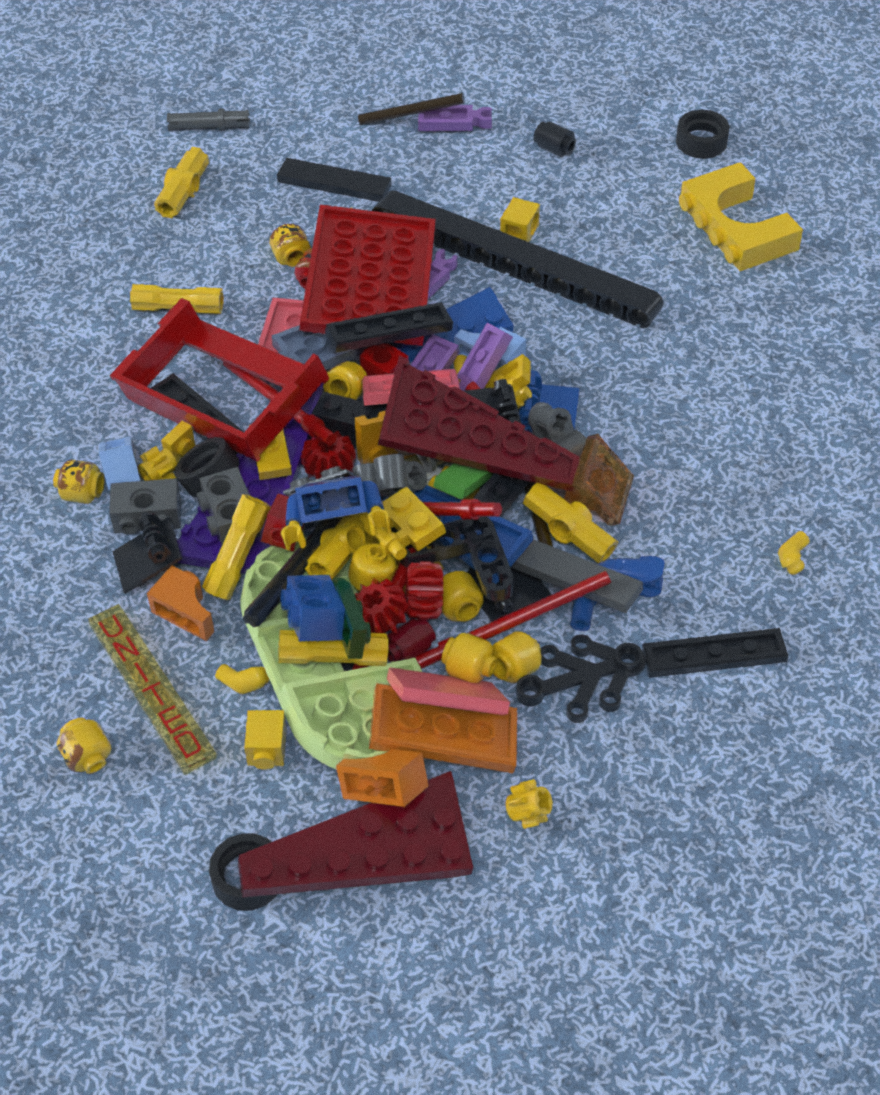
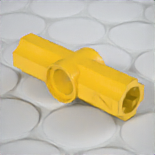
[154,147,209,219]
[523,483,619,563]
[305,513,369,580]

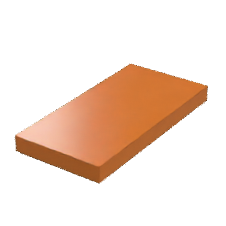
[369,683,517,773]

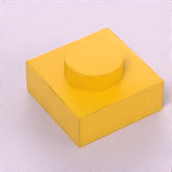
[161,420,196,462]

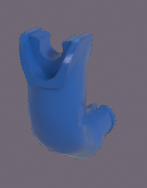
[570,555,665,631]

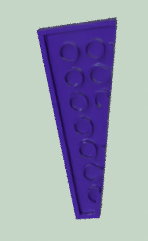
[177,383,324,574]

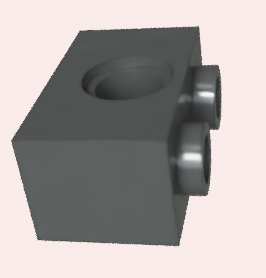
[109,478,181,534]

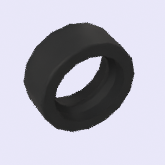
[676,109,730,159]
[174,437,239,497]
[209,833,278,911]

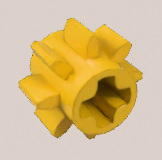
[138,446,178,481]
[506,779,553,829]

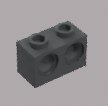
[196,467,261,546]

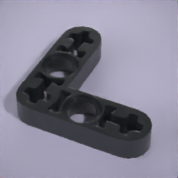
[399,516,514,602]

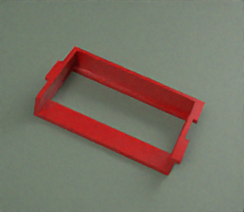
[109,298,330,462]

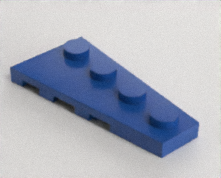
[390,287,514,363]
[414,485,533,584]

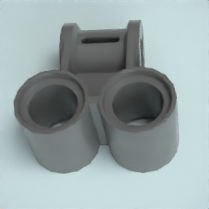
[528,402,591,460]
[352,454,427,500]

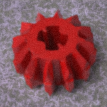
[301,431,356,479]
[405,561,444,620]
[354,578,409,633]

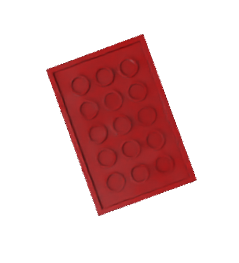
[299,204,436,346]

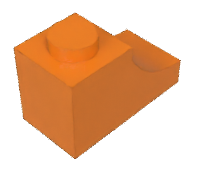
[147,565,215,641]
[336,749,429,807]

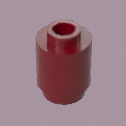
[387,618,436,662]

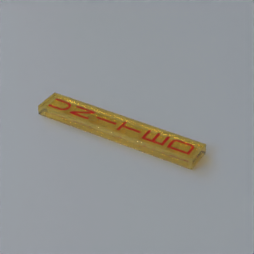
[88,604,217,775]

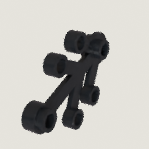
[516,634,646,723]

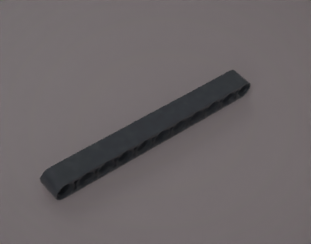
[372,190,664,329]

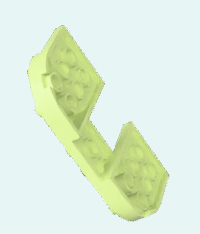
[240,538,422,770]

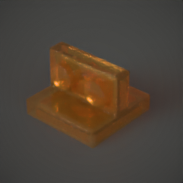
[564,433,634,526]

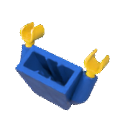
[281,475,390,551]

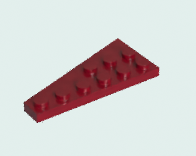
[378,355,580,491]
[238,771,473,898]

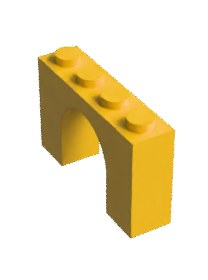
[679,162,803,271]

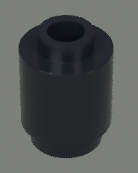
[533,121,576,157]

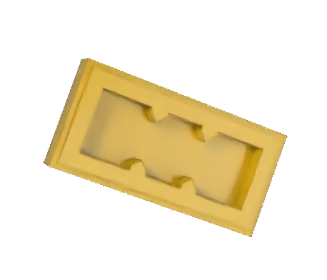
[249,425,292,480]

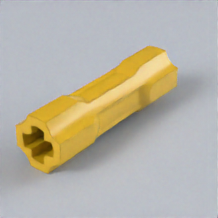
[130,284,224,314]
[202,494,271,600]
[278,630,388,666]

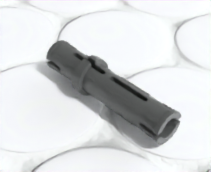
[167,109,250,131]

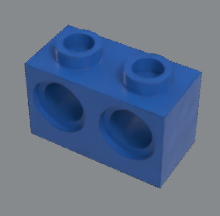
[280,575,345,641]

